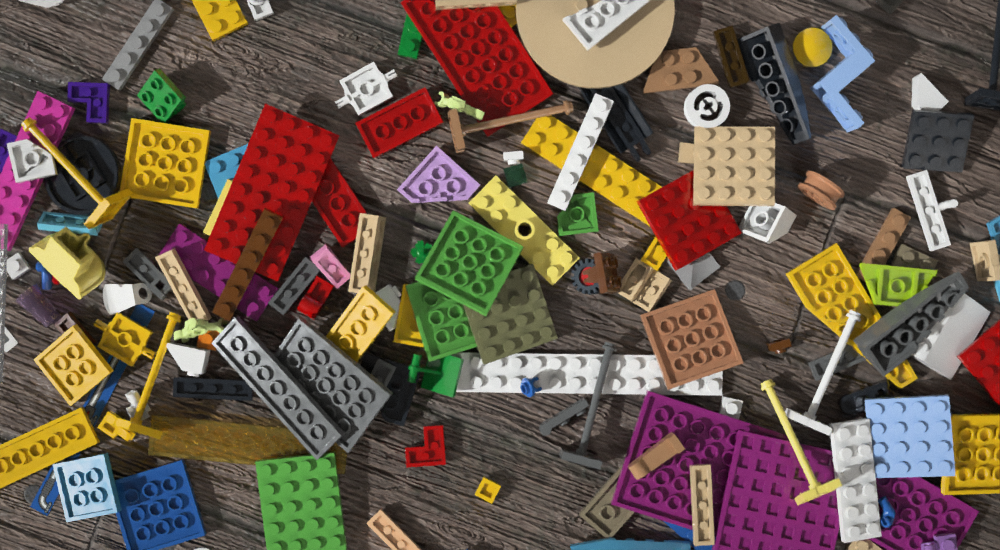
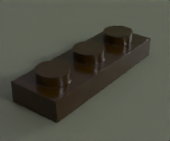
[712,25,750,89]

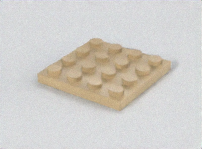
[693,126,775,206]

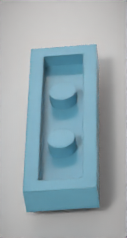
[37,211,103,236]

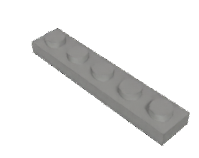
[102,0,174,91]

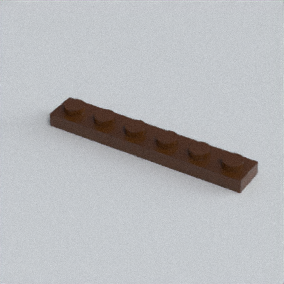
[212,208,283,321]

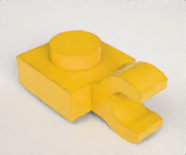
[97,411,136,441]

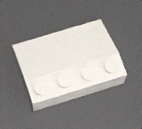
[910,293,991,380]

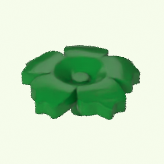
[410,240,433,264]

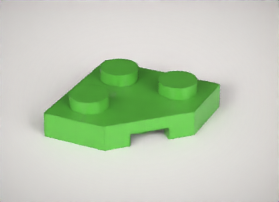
[557,192,599,236]

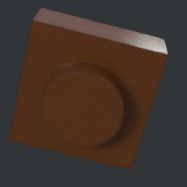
[766,338,791,354]

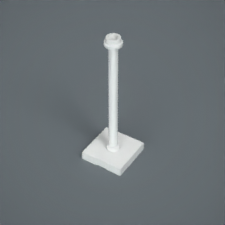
[785,310,861,435]

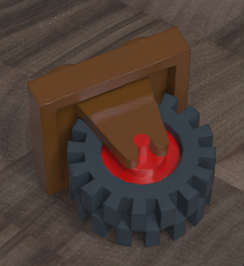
[571,252,622,295]

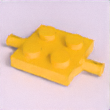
[93,312,156,366]

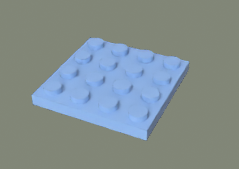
[865,395,955,478]

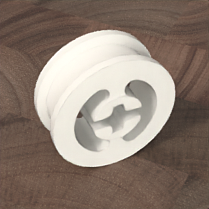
[684,84,730,128]

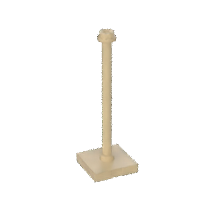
[970,240,1000,281]

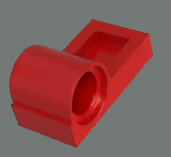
[297,276,335,320]

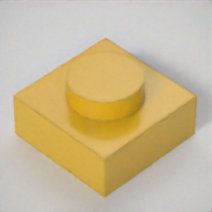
[475,476,501,504]

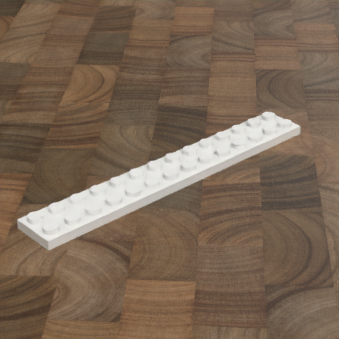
[452,352,723,396]

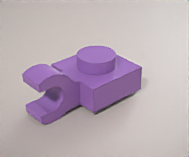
[920,532,958,550]

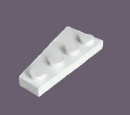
[563,0,650,51]

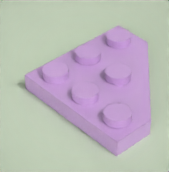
[397,146,481,203]

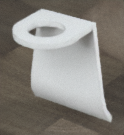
[103,283,152,315]

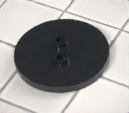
[44,136,122,215]

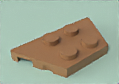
[643,47,719,94]

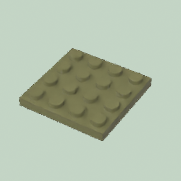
[463,264,558,365]

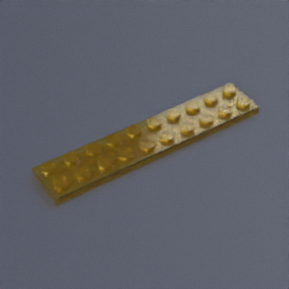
[148,415,347,474]

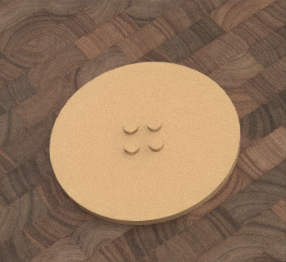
[516,0,675,89]

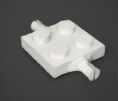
[335,62,397,116]

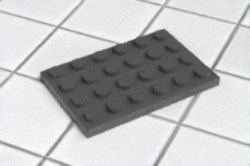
[274,317,393,453]

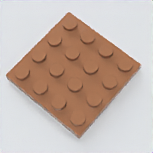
[640,289,743,390]

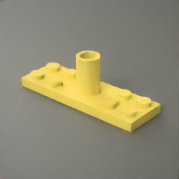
[468,175,580,286]

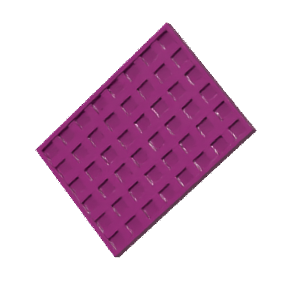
[712,430,840,550]

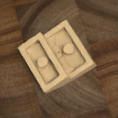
[618,258,672,312]

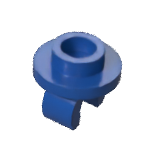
[520,377,542,397]

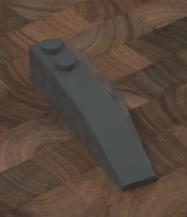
[853,272,969,376]

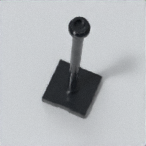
[964,0,1000,111]

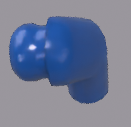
[878,496,896,528]

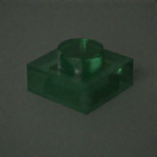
[503,163,528,188]

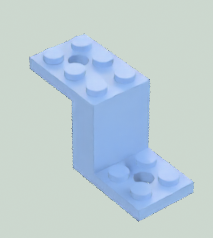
[810,15,875,133]

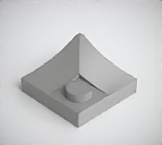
[665,252,720,290]

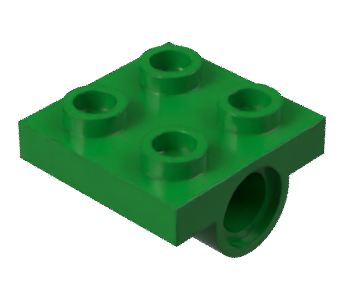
[137,68,186,123]

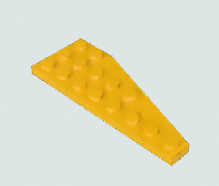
[785,243,918,388]

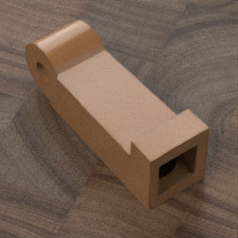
[628,432,685,480]

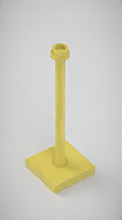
[761,379,842,505]

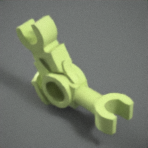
[434,91,485,120]
[173,318,228,343]

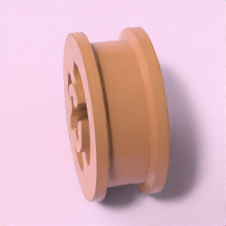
[797,171,845,210]

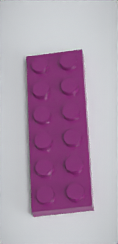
[159,224,279,322]

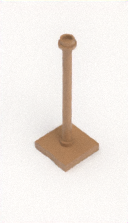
[448,100,573,154]

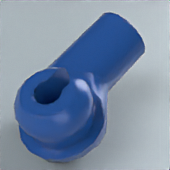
[36,261,52,290]

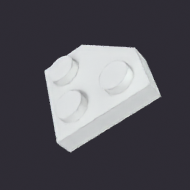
[7,139,58,183]

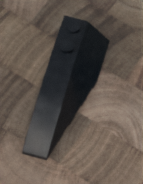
[737,23,811,145]

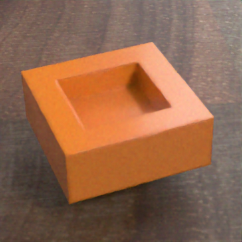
[197,330,220,351]

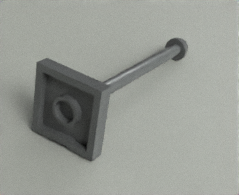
[559,342,617,469]

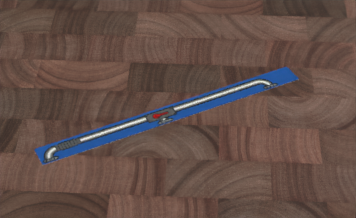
[30,304,155,516]

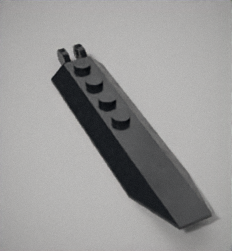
[578,84,654,162]

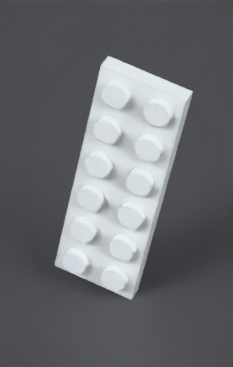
[829,418,882,543]

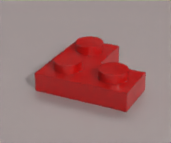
[405,424,446,468]

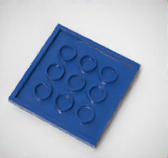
[115,459,207,550]

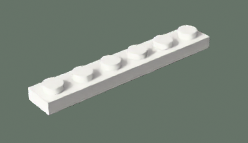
[547,93,614,211]

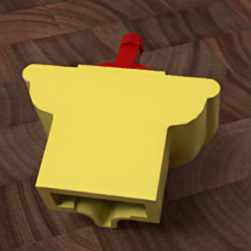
[29,227,106,299]

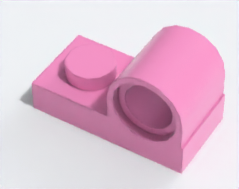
[310,244,351,289]

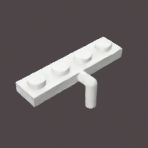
[906,170,958,251]

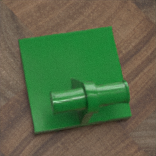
[407,354,464,398]

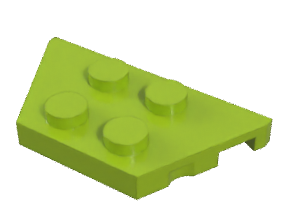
[859,263,937,306]

